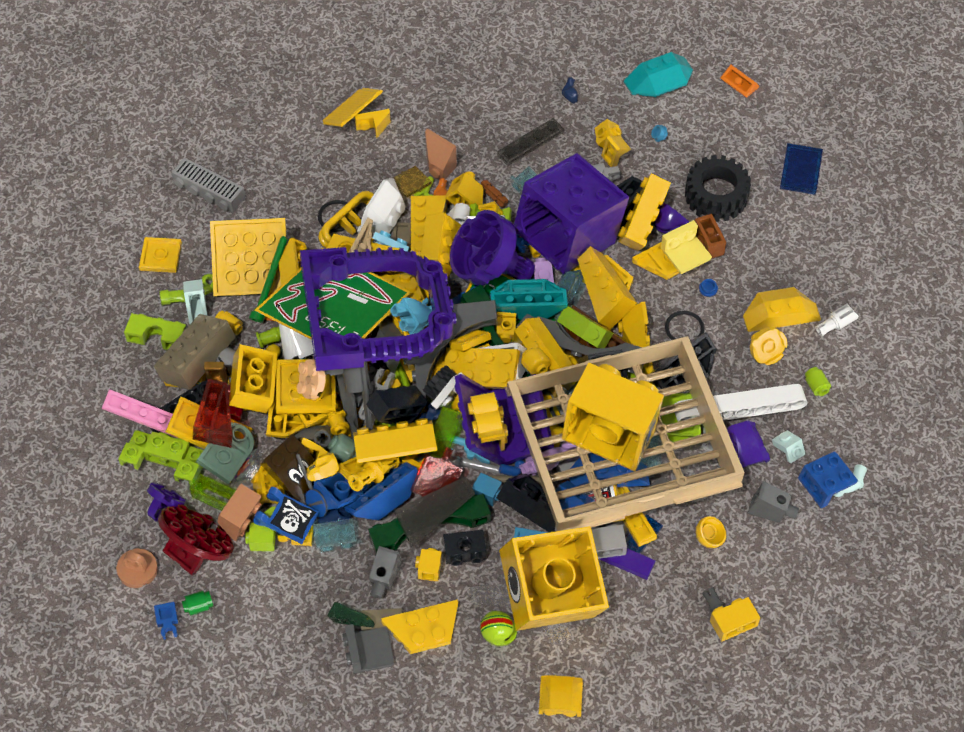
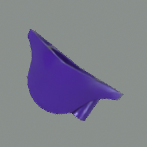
[654,202,689,234]

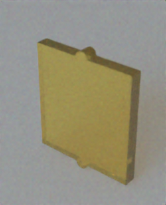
[394,166,432,198]

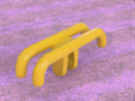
[318,191,374,248]

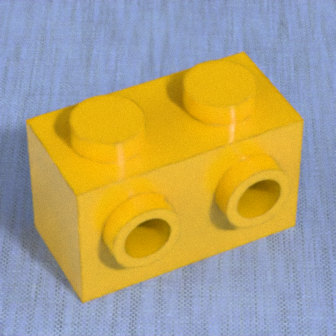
[710,597,760,642]

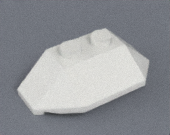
[357,178,406,238]

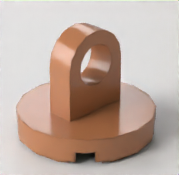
[116,548,158,588]

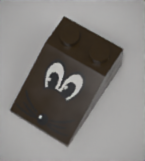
[261,434,315,504]

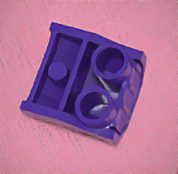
[727,420,770,468]

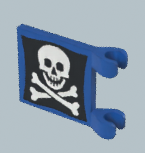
[253,487,319,544]

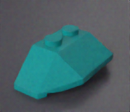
[624,52,693,97]
[490,279,568,319]

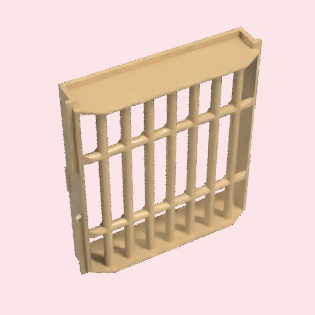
[505,336,744,531]

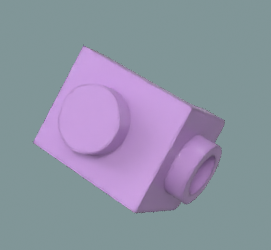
[533,258,554,283]

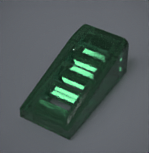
[327,602,375,628]

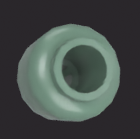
[328,434,356,462]

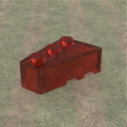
[193,379,233,448]

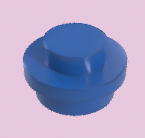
[699,279,718,297]

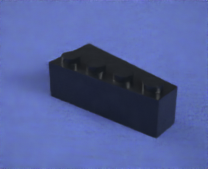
[496,473,556,533]

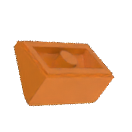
[720,64,760,98]

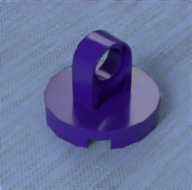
[147,482,185,522]

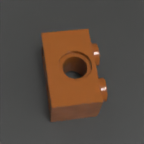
[695,214,726,259]

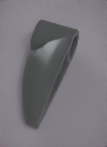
[281,425,334,447]

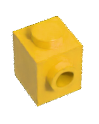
[415,548,442,582]

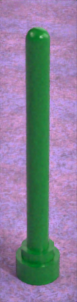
[249,236,287,323]

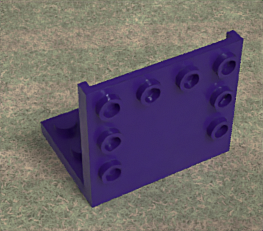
[454,374,554,465]

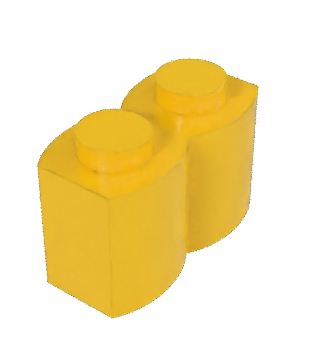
[467,392,503,438]

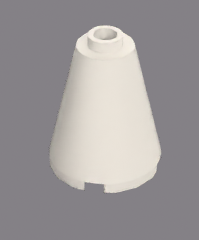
[279,323,313,360]

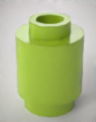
[805,367,831,396]

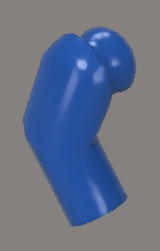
[499,460,525,477]

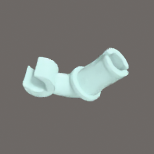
[833,464,867,497]

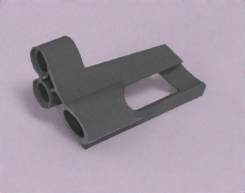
[312,355,373,439]

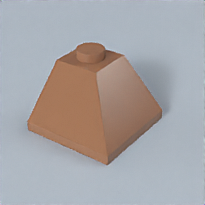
[425,129,456,179]

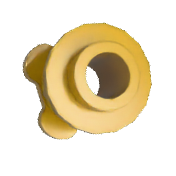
[325,410,349,436]

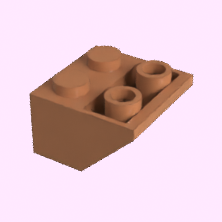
[217,484,262,541]

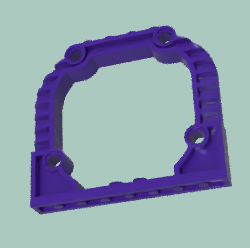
[300,247,456,371]

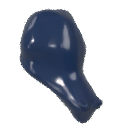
[562,77,578,103]
[318,507,351,526]

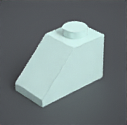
[183,279,208,324]

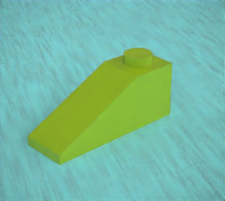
[557,306,614,348]

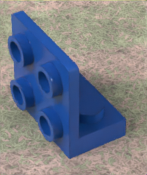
[798,451,858,508]

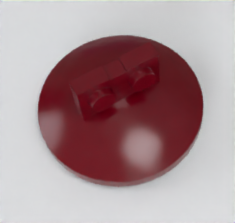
[158,504,234,575]

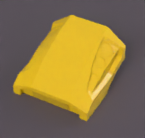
[539,675,583,717]

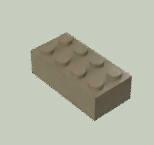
[154,314,236,390]

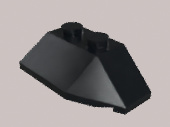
[651,332,716,393]

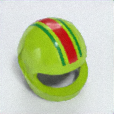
[480,610,517,646]

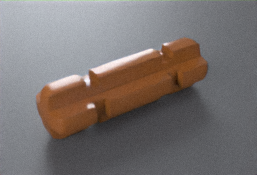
[481,180,509,208]

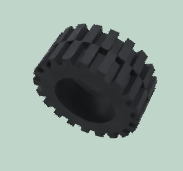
[685,155,751,222]

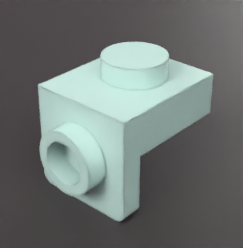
[772,430,805,463]

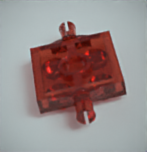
[411,446,463,511]

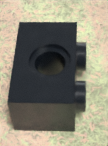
[443,530,487,566]

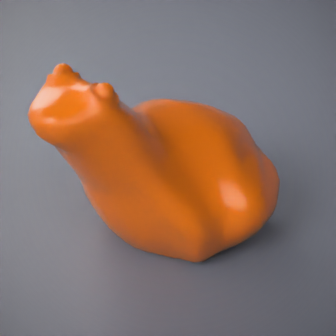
[433,178,450,205]

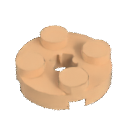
[297,359,325,399]

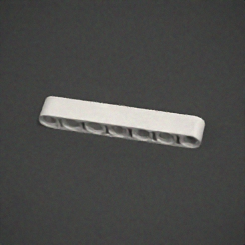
[675,384,807,422]

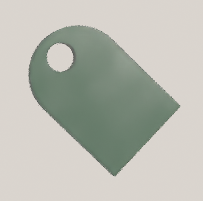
[196,423,254,484]

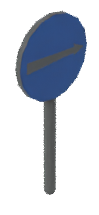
[296,454,327,518]

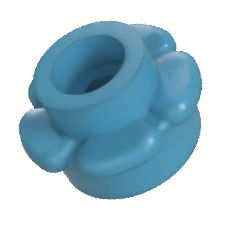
[651,125,668,142]

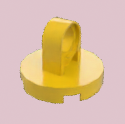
[750,327,788,365]

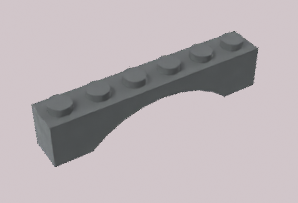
[537,316,644,374]

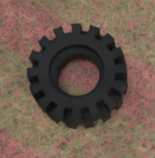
[423,366,457,401]

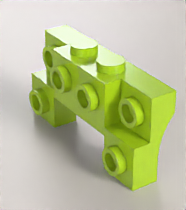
[118,430,204,486]

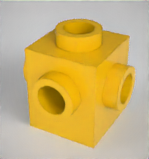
[594,119,621,147]

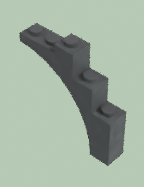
[403,300,498,406]

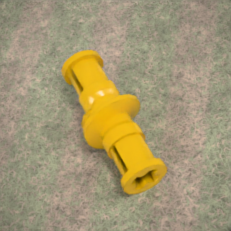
[348,457,401,491]

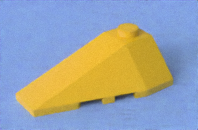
[617,302,653,384]

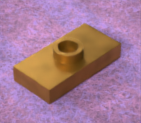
[204,362,228,385]

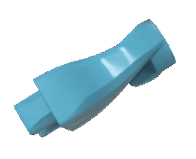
[390,298,432,334]

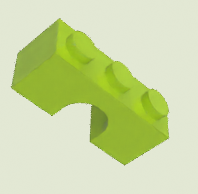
[124,313,187,350]

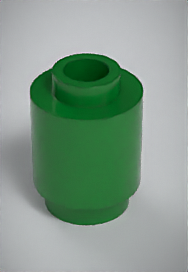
[182,590,213,616]

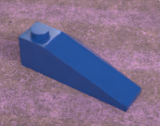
[313,472,375,510]

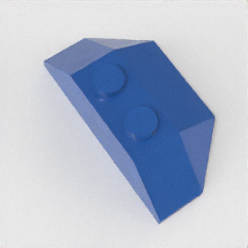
[569,453,650,487]
[344,462,418,520]

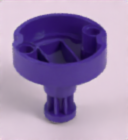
[450,210,535,286]

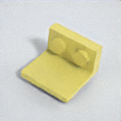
[661,220,712,274]

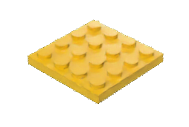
[210,218,287,296]

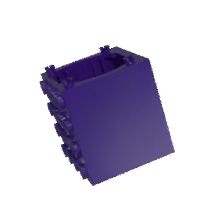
[514,153,629,274]

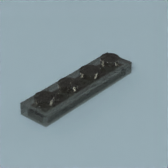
[497,118,564,166]

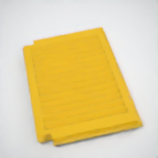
[322,88,383,127]

